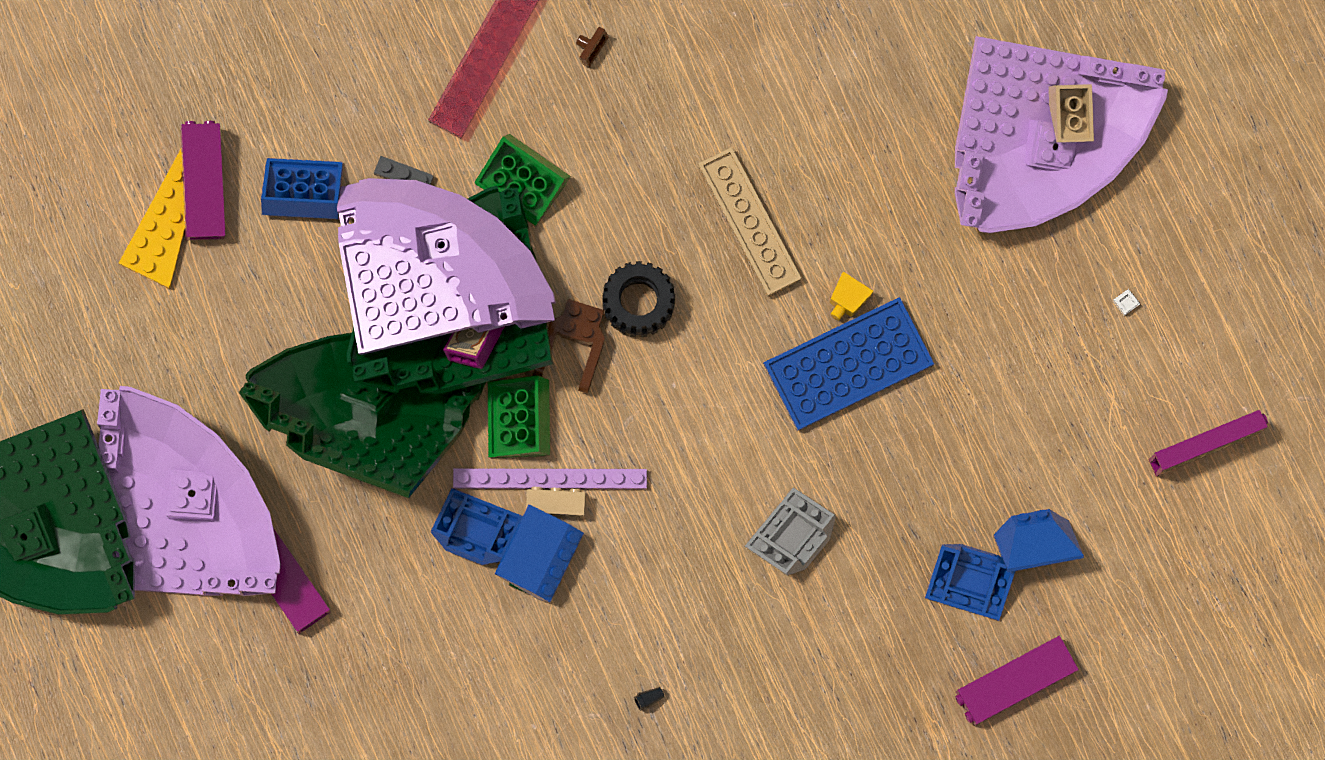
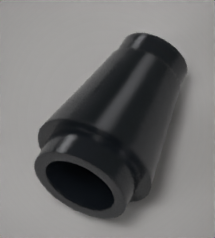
[634,687,664,711]

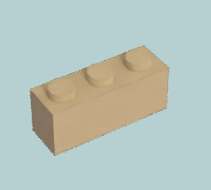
[526,487,585,519]

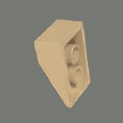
[1049,84,1094,143]

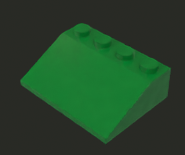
[474,134,571,226]
[488,376,550,458]

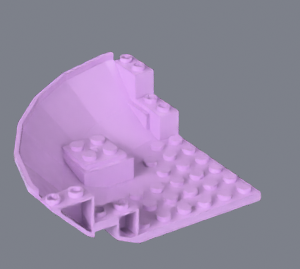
[955,36,1168,233]
[337,178,556,355]
[97,386,281,596]

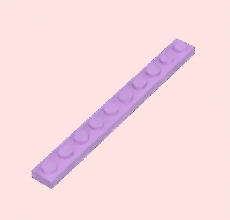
[453,469,647,489]

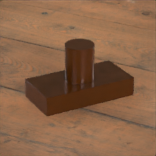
[576,27,609,68]

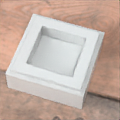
[1113,289,1140,316]

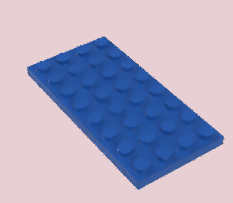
[763,297,934,431]

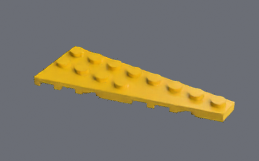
[119,149,185,289]

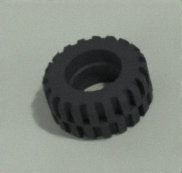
[602,261,675,338]

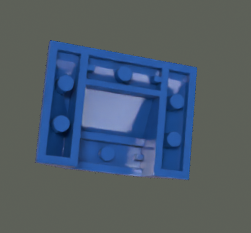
[431,488,523,565]
[994,509,1084,572]
[925,544,1015,621]

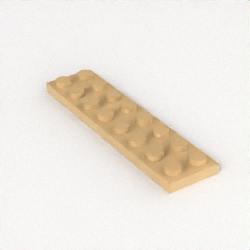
[698,147,802,297]

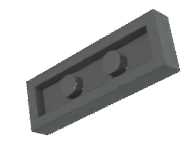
[374,156,434,185]

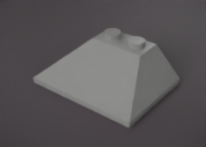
[745,488,836,576]

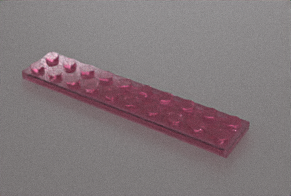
[428,0,539,139]

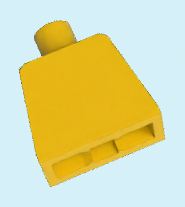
[829,271,873,321]

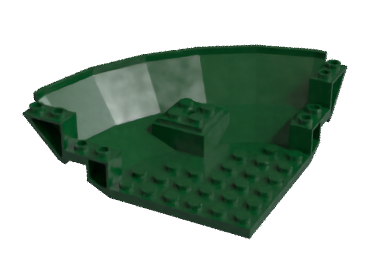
[347,186,553,394]
[239,333,486,498]
[0,409,135,614]

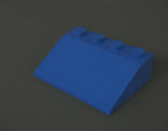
[261,158,343,219]
[495,505,584,602]

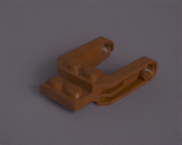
[533,299,605,394]

